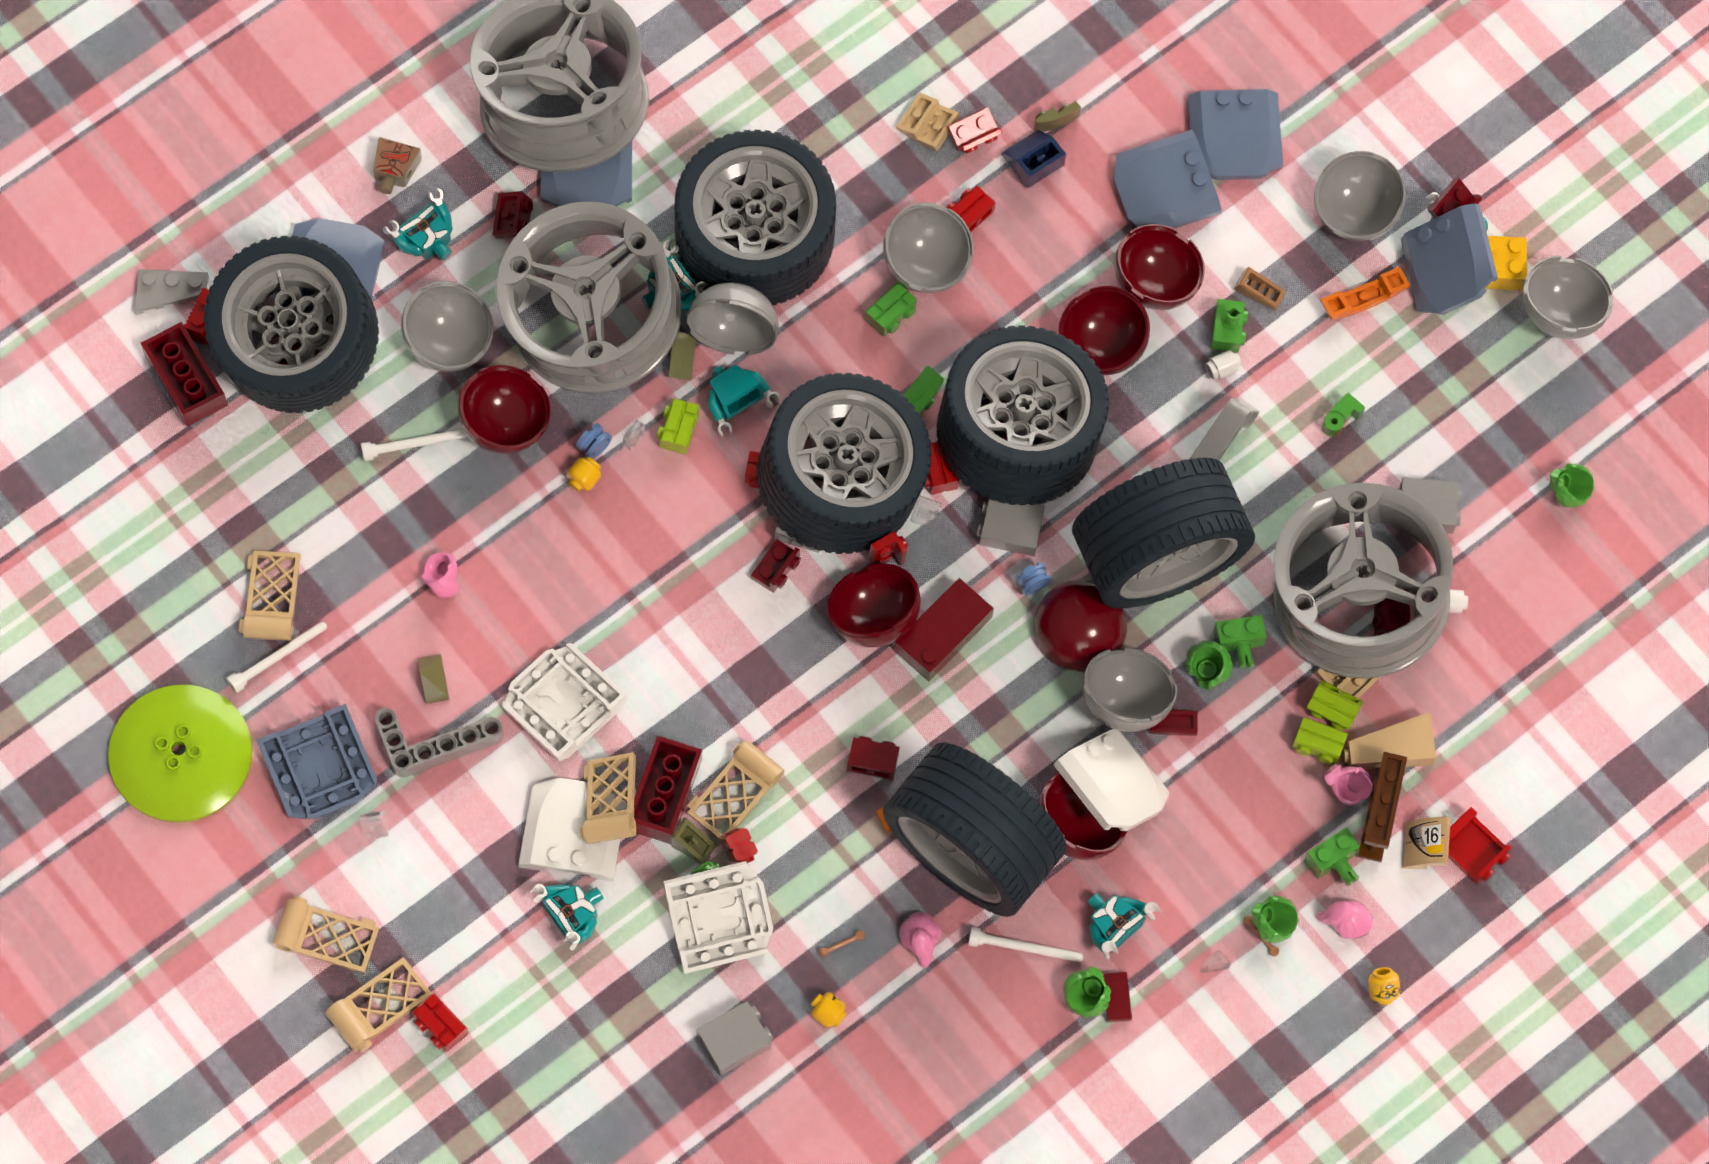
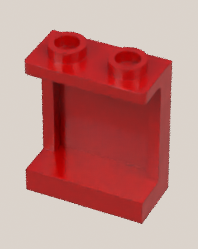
[1448,807,1512,885]

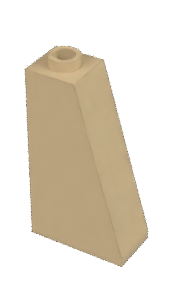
[1343,713,1436,770]

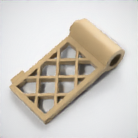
[239,551,301,641]
[687,741,785,839]
[580,752,636,844]
[272,896,379,974]
[325,957,432,1053]

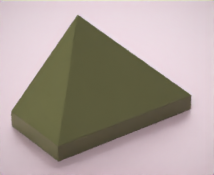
[418,654,449,704]
[671,818,716,864]

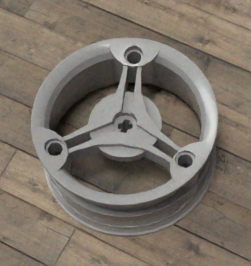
[469,0,649,172]
[496,202,682,393]
[1274,483,1453,678]

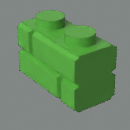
[865,282,917,336]

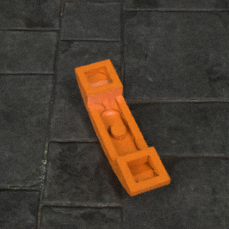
[1320,267,1411,320]

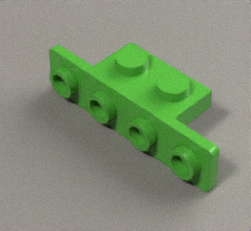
[903,366,944,418]

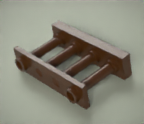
[1358,752,1407,863]

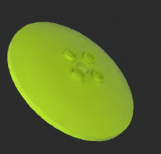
[108,685,253,823]

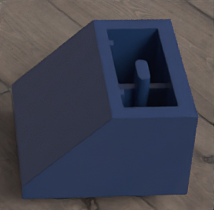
[1001,130,1066,188]

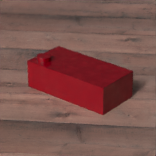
[140,322,228,427]
[894,578,994,682]
[634,735,703,845]

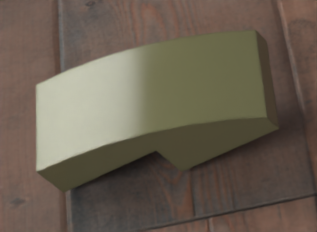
[1034,100,1081,132]
[668,332,696,380]

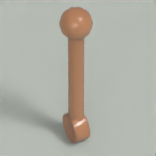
[1243,916,1279,957]
[819,930,865,957]

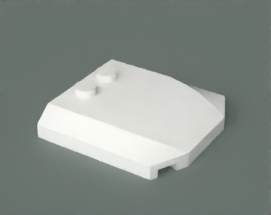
[502,643,628,761]
[1053,729,1170,831]
[518,778,627,881]
[663,861,773,974]

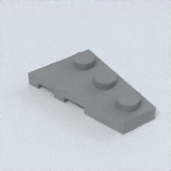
[135,269,209,315]

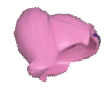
[421,552,459,599]
[1325,764,1374,805]
[1316,901,1373,939]
[899,912,941,968]

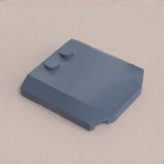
[1187,89,1283,180]
[1113,130,1222,229]
[541,141,632,207]
[1401,204,1498,315]
[285,218,385,303]
[257,704,378,820]

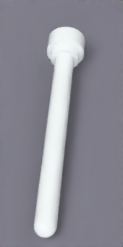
[361,429,469,462]
[226,622,327,694]
[968,926,1083,962]

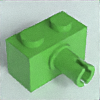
[1211,299,1248,353]
[1213,615,1267,669]
[1304,827,1360,886]

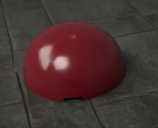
[1114,224,1205,310]
[1058,286,1150,376]
[458,365,551,454]
[827,563,921,647]
[1033,580,1127,672]
[1038,773,1128,860]

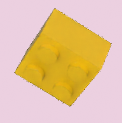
[1485,236,1527,290]

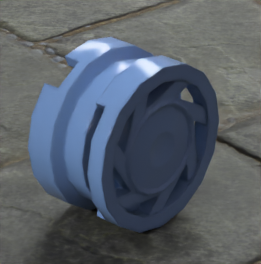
[576,423,612,459]
[1015,562,1052,596]

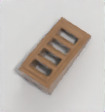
[1233,267,1286,310]

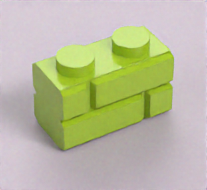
[657,398,700,454]
[1307,680,1364,730]
[1292,717,1348,765]

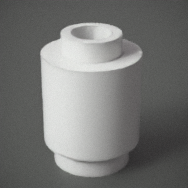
[1205,350,1241,380]
[1449,589,1468,614]

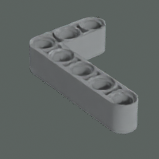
[1190,397,1260,461]
[375,708,504,777]

